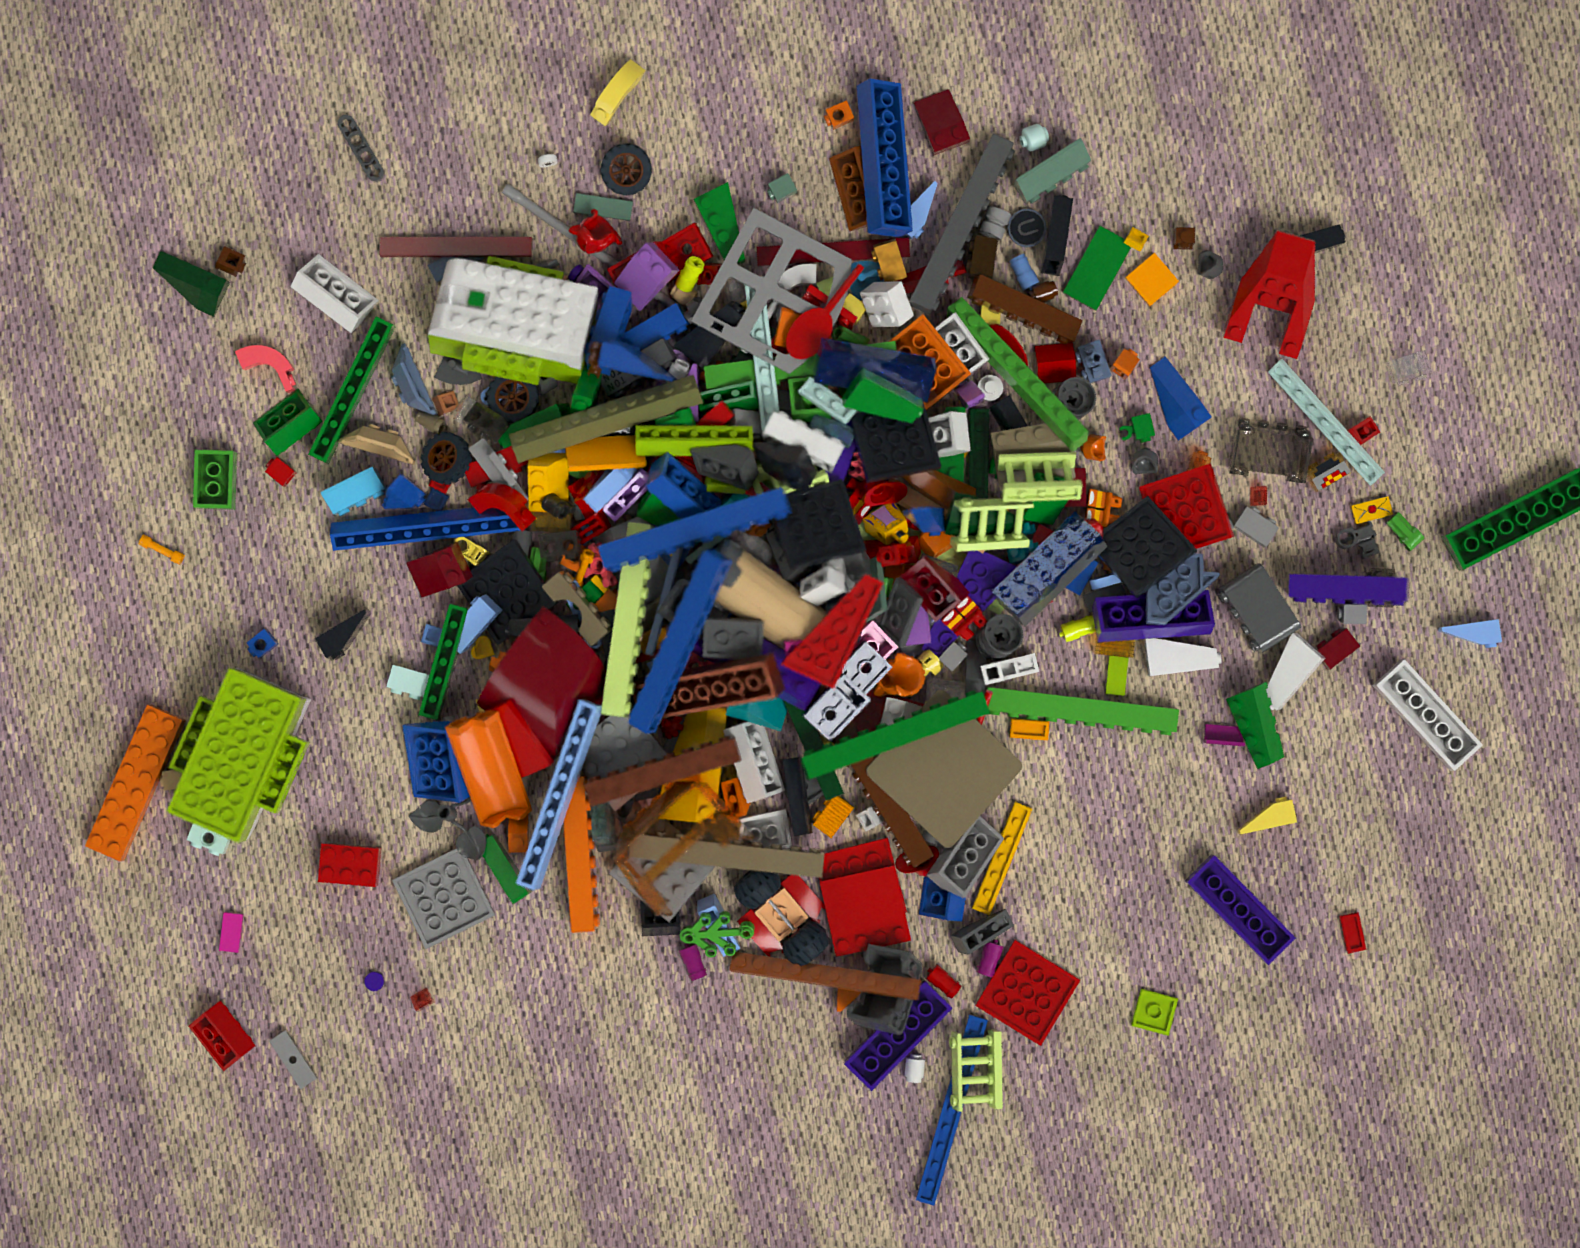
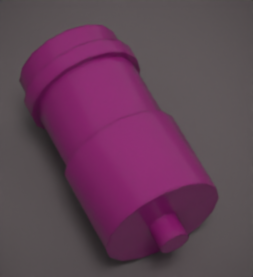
[976,939,1004,977]
[679,944,707,981]

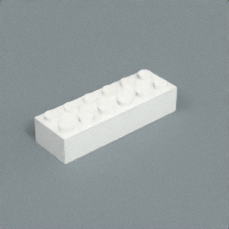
[1372,659,1483,771]

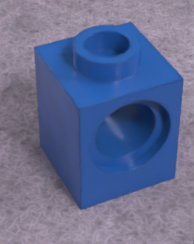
[247,629,279,658]

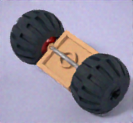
[734,870,829,966]

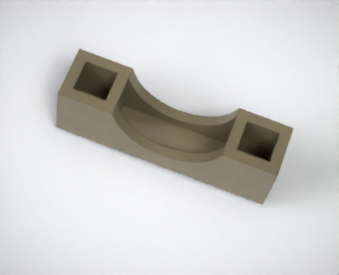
[542,571,612,646]

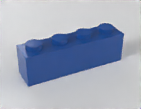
[621,303,690,351]

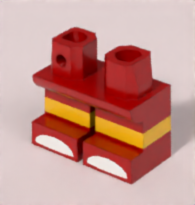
[846,478,874,525]
[940,595,987,641]

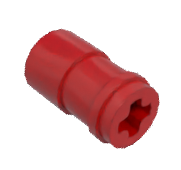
[925,964,962,999]

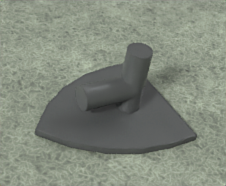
[434,356,482,385]

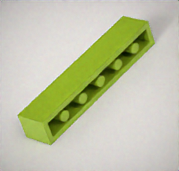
[635,426,753,456]

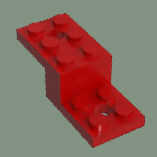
[607,223,714,288]

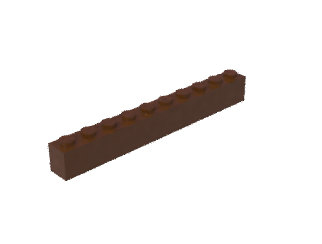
[812,700,934,868]

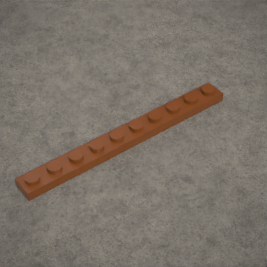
[729,952,921,1000]

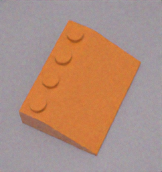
[889,314,971,411]

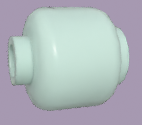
[1019,124,1049,152]

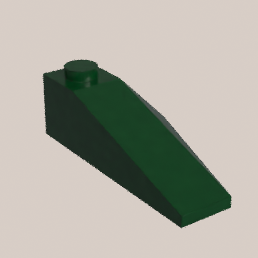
[153,251,230,317]
[944,492,1025,537]

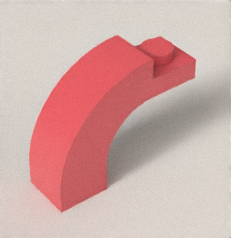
[235,345,296,393]

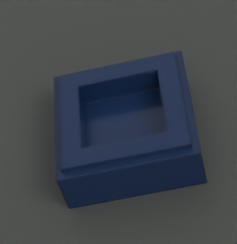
[423,488,449,511]

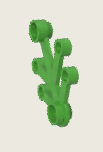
[680,911,755,957]

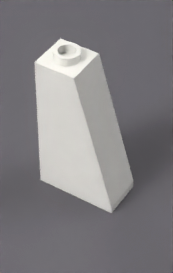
[1266,633,1325,710]
[1144,638,1221,676]

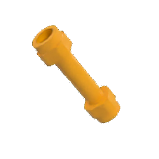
[138,534,185,565]
[573,549,594,588]

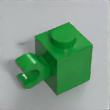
[1119,413,1155,443]

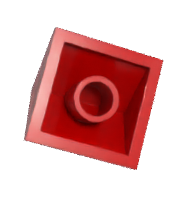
[1034,342,1076,384]

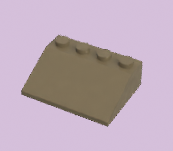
[990,423,1076,492]

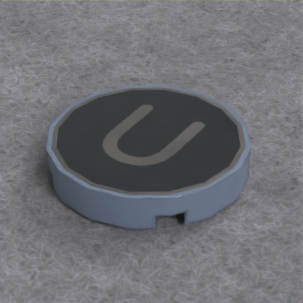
[1008,209,1046,248]

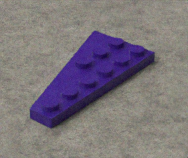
[921,550,1023,657]

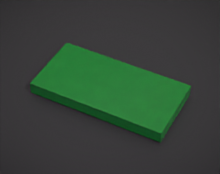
[1063,226,1131,311]

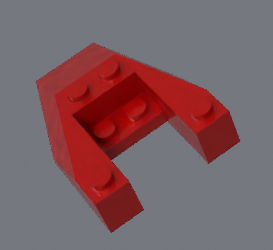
[1223,230,1315,359]

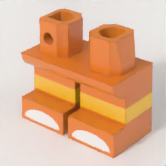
[1084,489,1122,528]

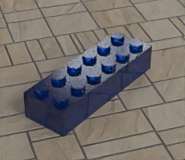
[813,338,936,402]

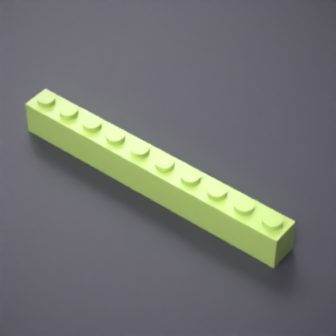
[601,522,655,718]

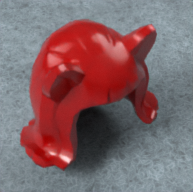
[568,209,623,254]

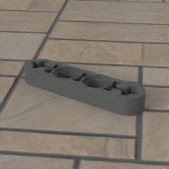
[338,115,385,182]

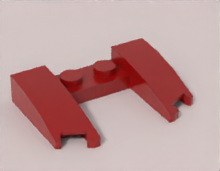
[737,874,825,957]

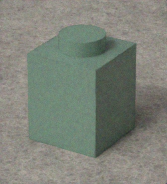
[766,173,797,203]

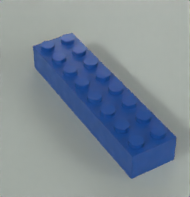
[857,78,913,237]

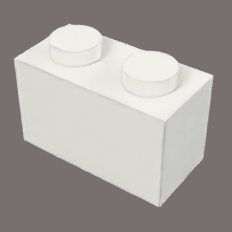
[800,566,845,606]

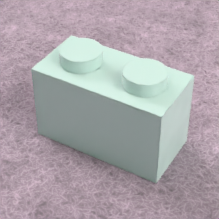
[386,665,429,700]

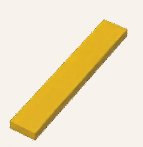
[972,801,1032,915]

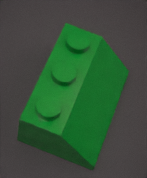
[253,388,323,456]

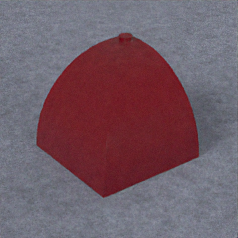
[476,607,607,760]

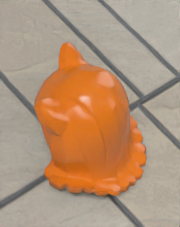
[874,652,925,697]

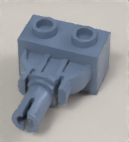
[1075,340,1112,384]

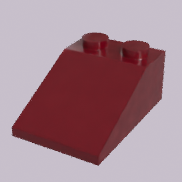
[913,89,970,156]
[406,542,473,597]
[900,556,970,622]

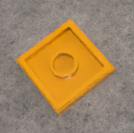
[1125,253,1179,307]

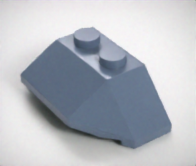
[391,343,438,415]

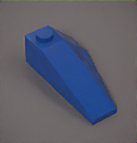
[1150,356,1212,441]
[382,474,427,510]
[903,507,945,536]

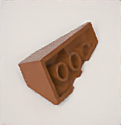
[902,470,976,510]

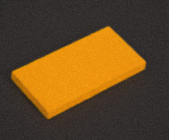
[565,435,646,471]

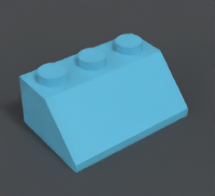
[320,467,387,516]

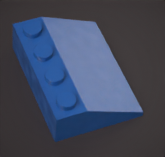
[598,340,677,382]
[402,721,470,803]

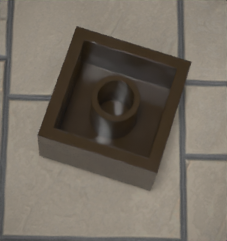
[965,235,998,279]

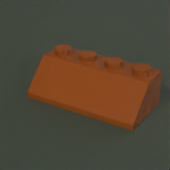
[829,146,867,232]

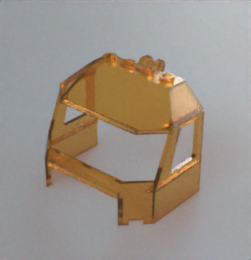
[613,781,755,916]

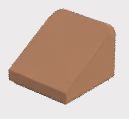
[432,390,460,416]

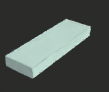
[798,377,857,425]

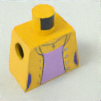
[863,503,908,545]

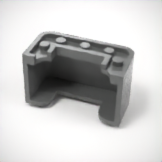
[1217,563,1301,653]
[846,944,922,1035]

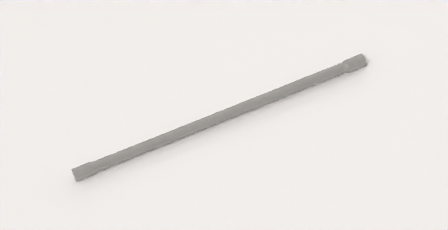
[502,184,698,327]

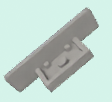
[469,438,529,500]

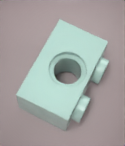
[187,824,230,856]

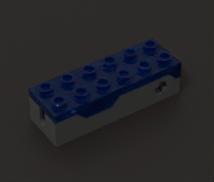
[992,511,1107,627]

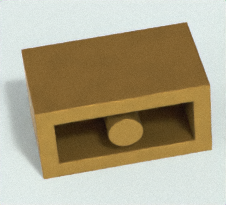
[871,238,907,282]

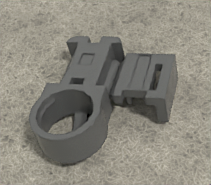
[1335,521,1380,559]

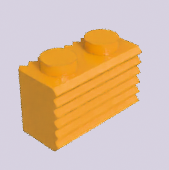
[812,796,854,838]

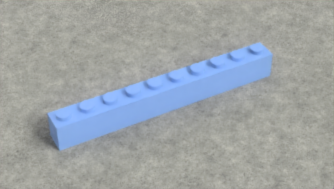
[516,700,602,890]

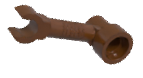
[587,342,602,378]

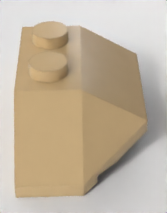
[338,424,415,465]

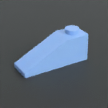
[906,181,938,240]
[583,468,638,513]
[458,594,502,654]
[1438,619,1502,648]
[697,894,741,957]

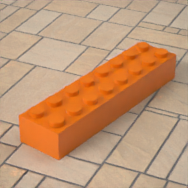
[85,705,186,861]
[564,775,600,933]

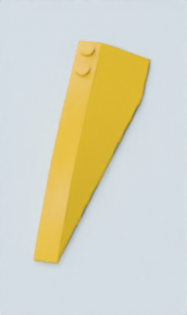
[658,660,728,825]

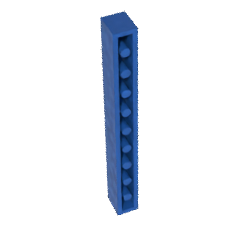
[598,487,792,572]
[330,507,521,551]
[628,550,733,734]

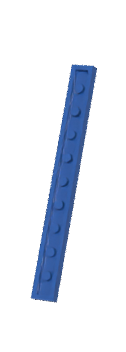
[916,1014,988,1206]

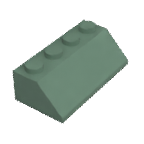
[1013,138,1091,204]

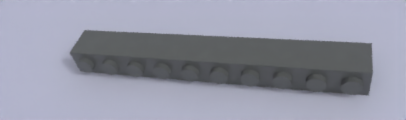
[909,133,1015,315]

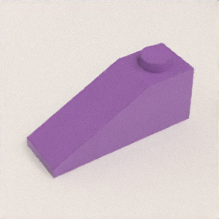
[954,380,986,411]
[603,468,649,522]

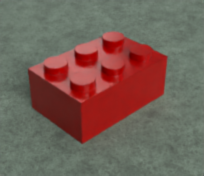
[318,843,382,887]

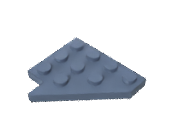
[1146,553,1220,625]

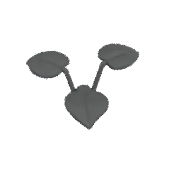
[409,797,486,860]

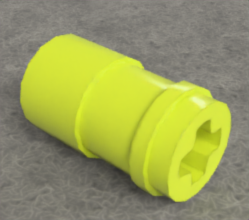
[675,256,704,292]
[1059,615,1096,643]

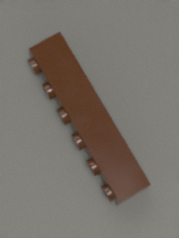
[967,274,1083,345]

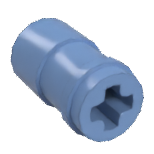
[1009,254,1039,291]

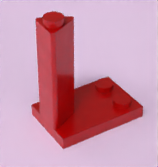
[771,284,858,357]

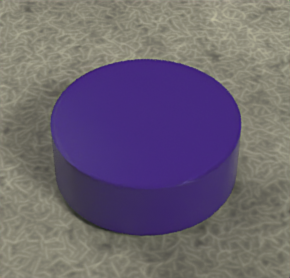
[568,264,584,283]
[364,972,384,991]

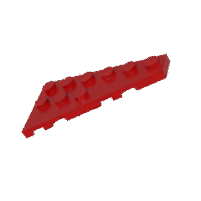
[780,574,884,689]

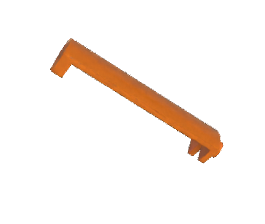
[445,711,532,828]

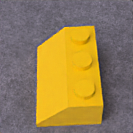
[528,453,569,513]

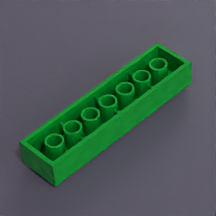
[1442,467,1580,571]

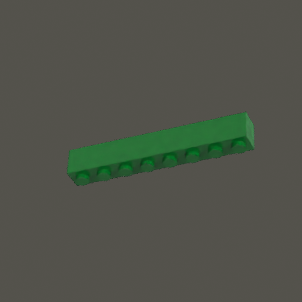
[308,316,396,464]

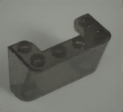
[1228,418,1314,483]

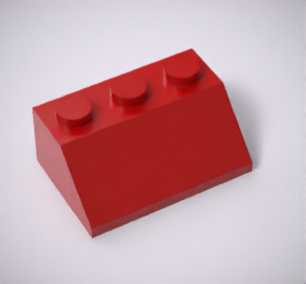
[188,1000,256,1072]

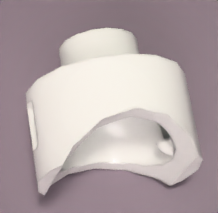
[977,375,1003,401]

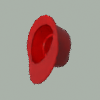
[864,479,908,506]
[895,846,939,876]

